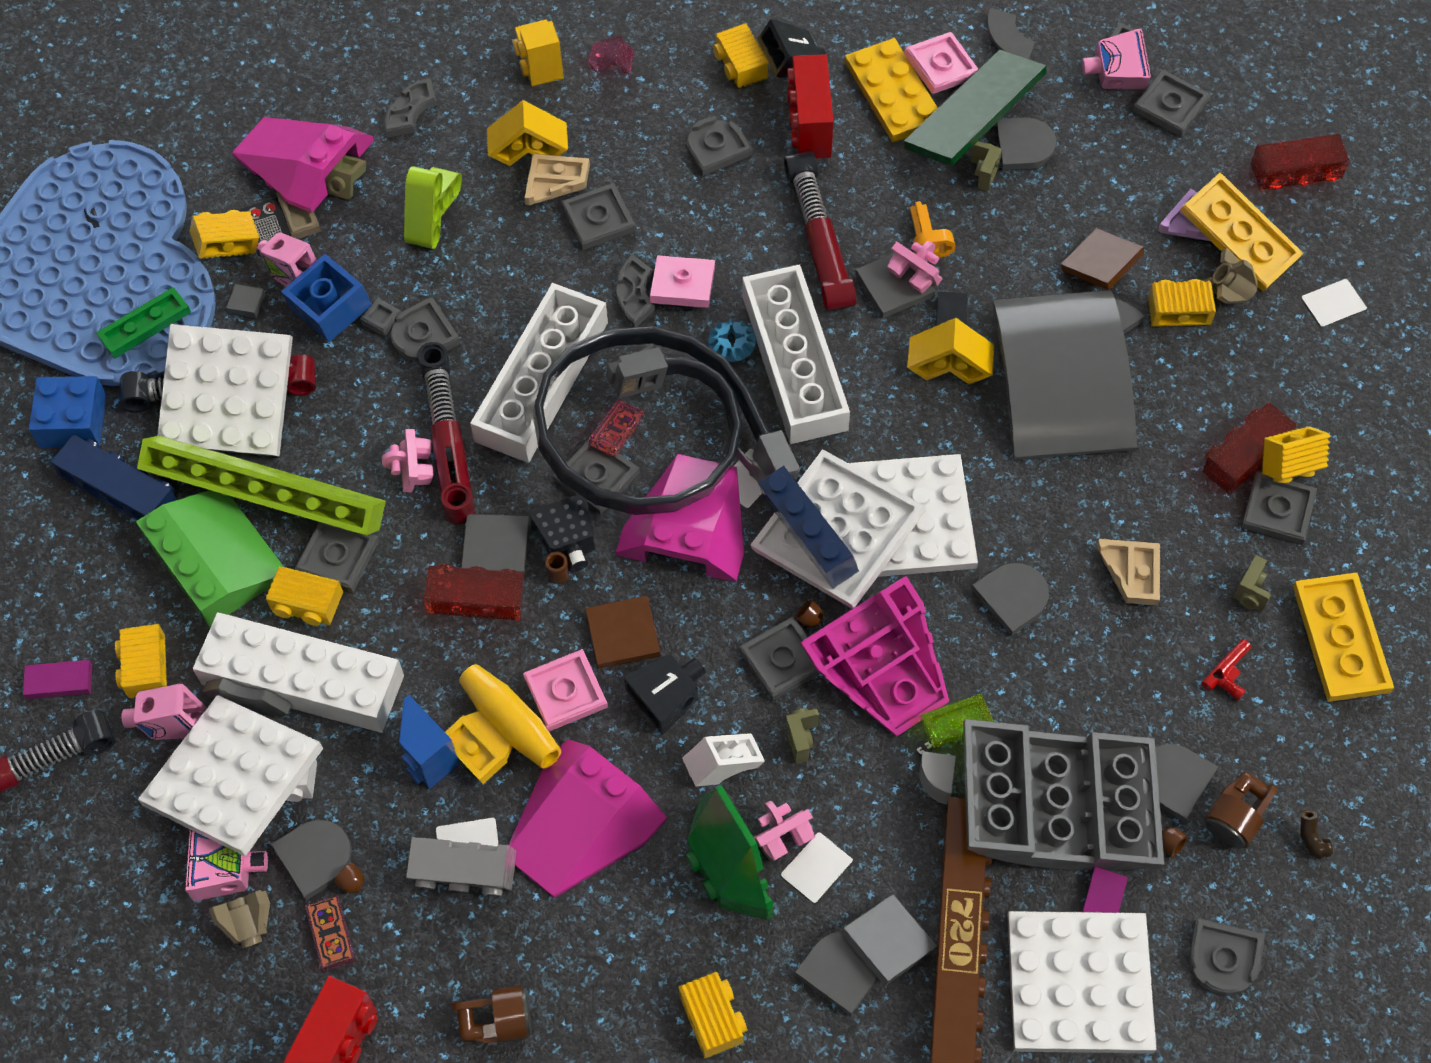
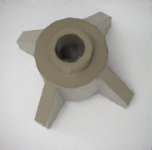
[1203,249,1257,304]
[209,890,270,949]

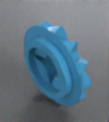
[708,318,756,362]

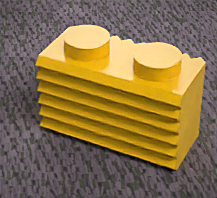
[713,23,768,88]
[190,210,259,259]
[1148,279,1216,326]
[1263,426,1330,483]
[266,566,343,626]
[115,624,167,699]
[678,972,747,1059]

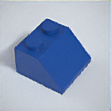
[399,695,459,790]

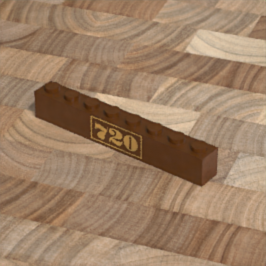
[930,797,992,1063]

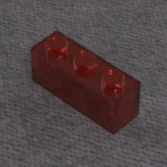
[1250,134,1350,190]
[1202,402,1297,495]
[424,564,525,621]

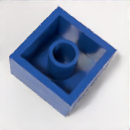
[281,254,372,343]
[29,376,107,448]

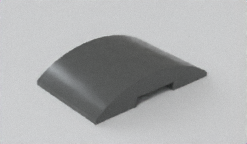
[993,290,1137,460]
[963,719,1165,871]

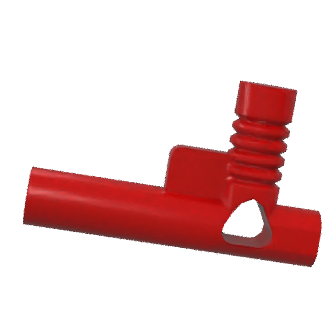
[1201,639,1251,701]

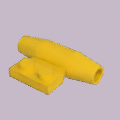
[445,664,561,784]

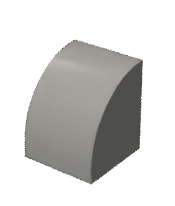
[919,751,956,805]

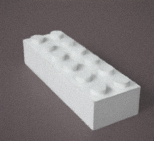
[743,264,850,444]
[470,283,608,463]
[193,612,404,733]

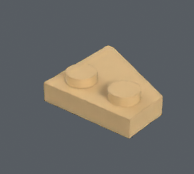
[525,154,590,205]
[1097,539,1160,605]

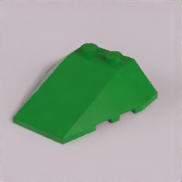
[685,785,774,920]

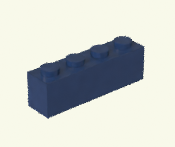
[51,434,176,521]
[758,465,859,589]

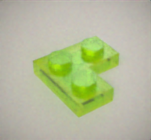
[920,694,994,748]

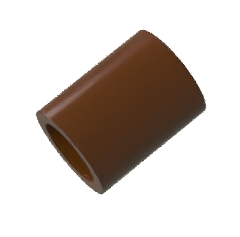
[545,552,569,584]

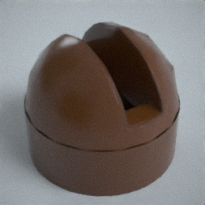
[795,599,823,628]
[1162,827,1188,857]
[334,863,364,893]

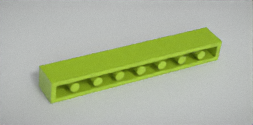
[137,435,386,536]

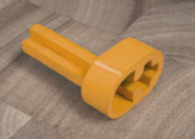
[910,201,956,258]

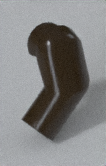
[1300,810,1333,859]

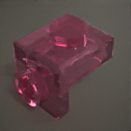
[588,35,635,74]

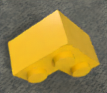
[512,19,564,86]
[487,100,568,166]
[907,318,995,385]

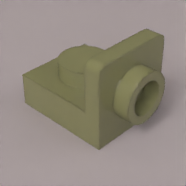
[971,141,1002,191]
[325,155,366,200]
[1233,555,1271,612]
[785,708,819,764]

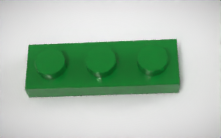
[96,287,191,359]

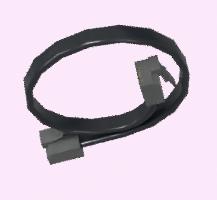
[532,326,800,515]

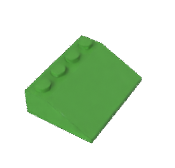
[136,490,284,627]

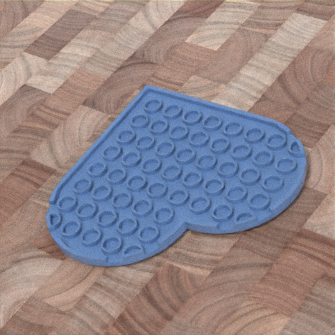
[0,140,216,386]

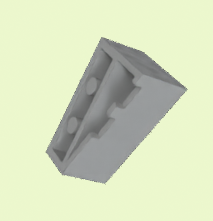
[406,837,517,896]

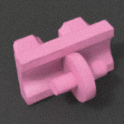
[887,241,942,293]
[382,429,433,492]
[753,801,815,861]

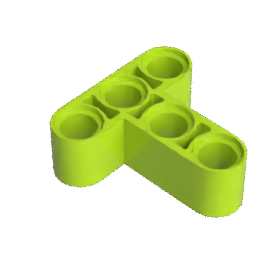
[404,166,462,249]

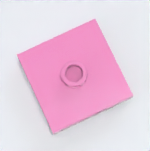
[904,32,979,94]
[650,256,715,308]
[523,649,608,731]

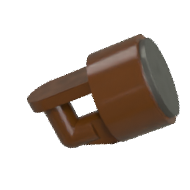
[1204,772,1278,849]
[451,985,532,1044]

